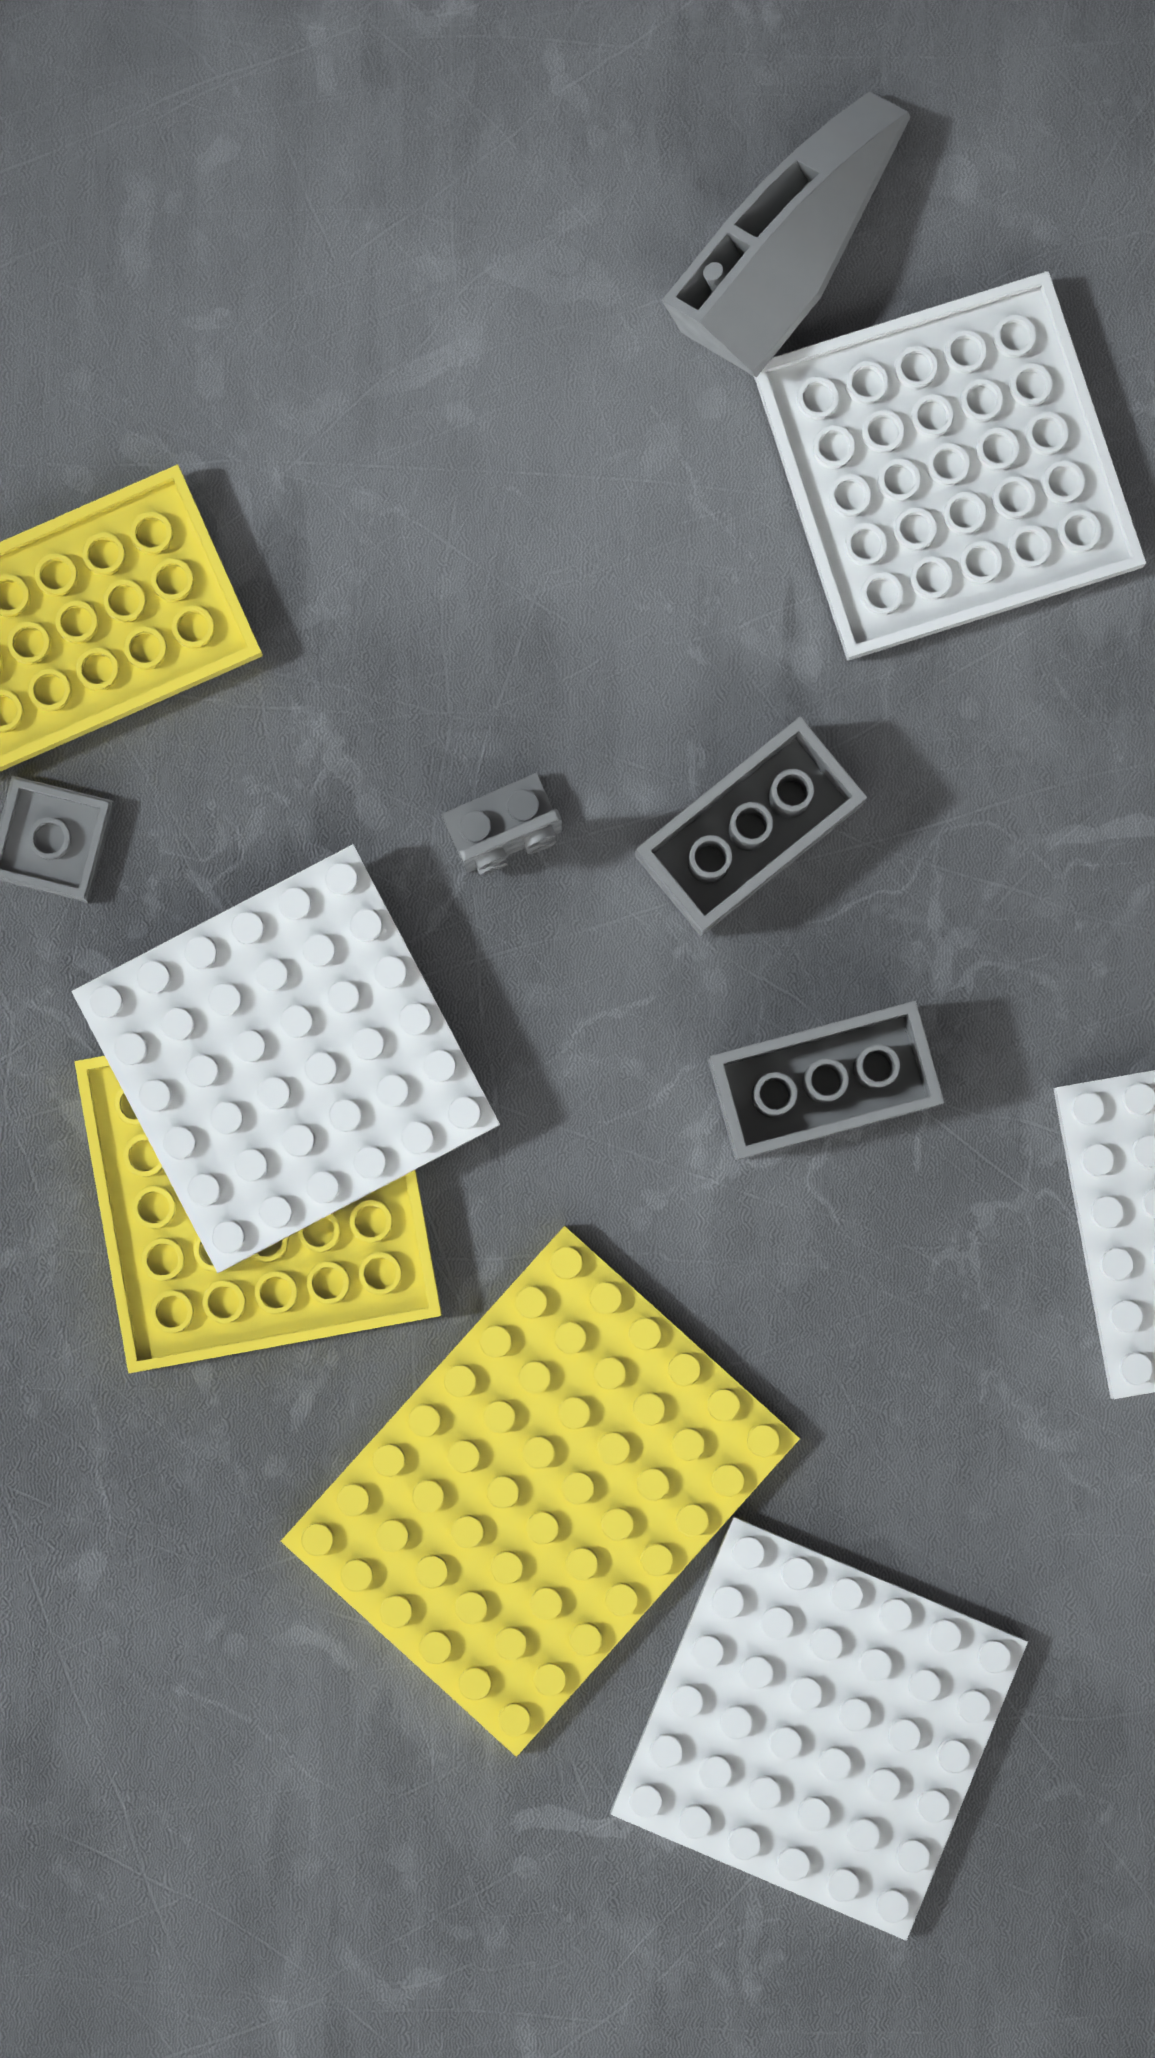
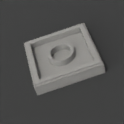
[0,776,115,903]

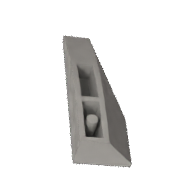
[662,91,911,377]

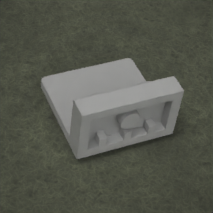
[441,772,562,876]

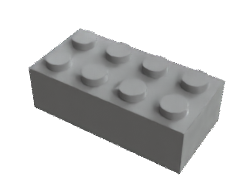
[635,716,867,937]
[708,1001,944,1161]

